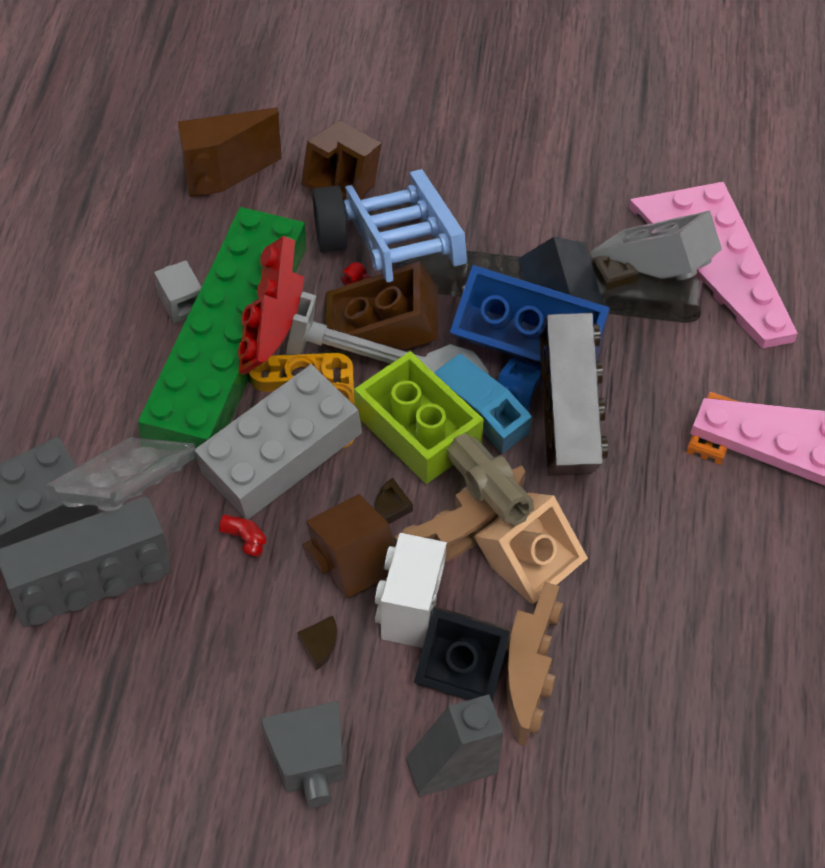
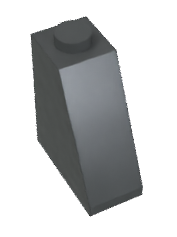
[406,694,503,797]

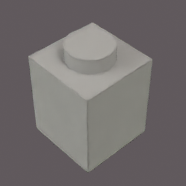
[154,260,202,323]

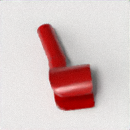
[341,262,371,285]

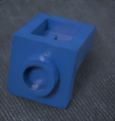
[498,357,542,412]

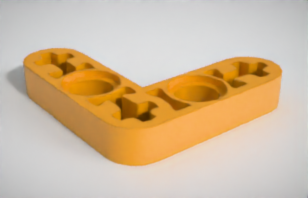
[249,353,355,448]

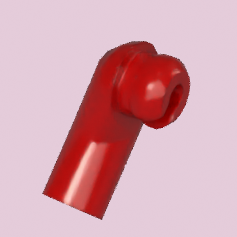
[219,514,267,557]

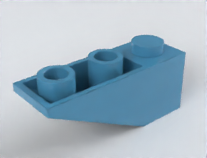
[434,353,532,454]

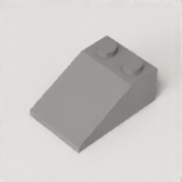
[591,211,722,280]

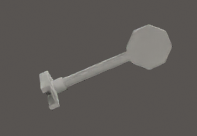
[286,292,489,374]

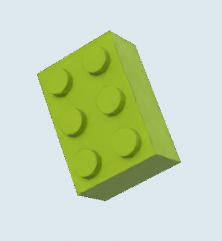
[354,351,484,484]

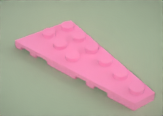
[628,182,798,349]
[690,398,825,486]

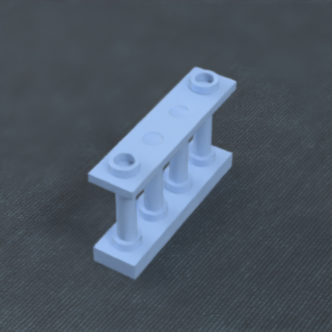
[343,169,467,282]

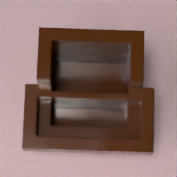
[301,120,382,200]
[302,494,395,599]

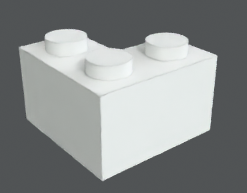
[375,533,447,648]

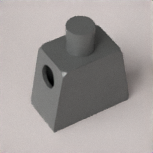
[261,701,343,807]

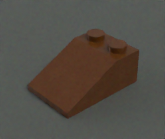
[178,107,282,197]
[324,261,438,349]

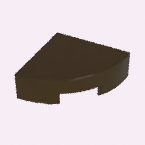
[592,256,639,290]
[375,478,413,524]
[297,616,337,670]

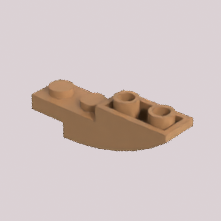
[394,466,526,563]
[506,582,564,746]

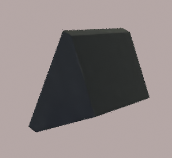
[518,237,604,305]
[414,606,512,703]

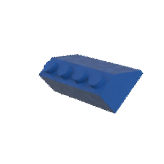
[450,265,610,365]

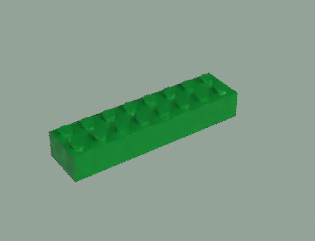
[138,207,306,461]

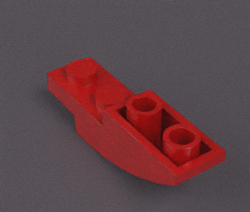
[238,236,304,375]

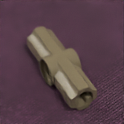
[447,433,534,526]

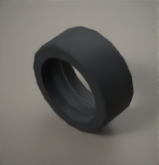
[312,185,347,253]

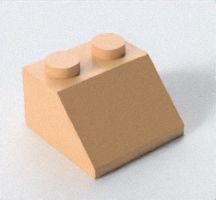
[474,493,588,604]

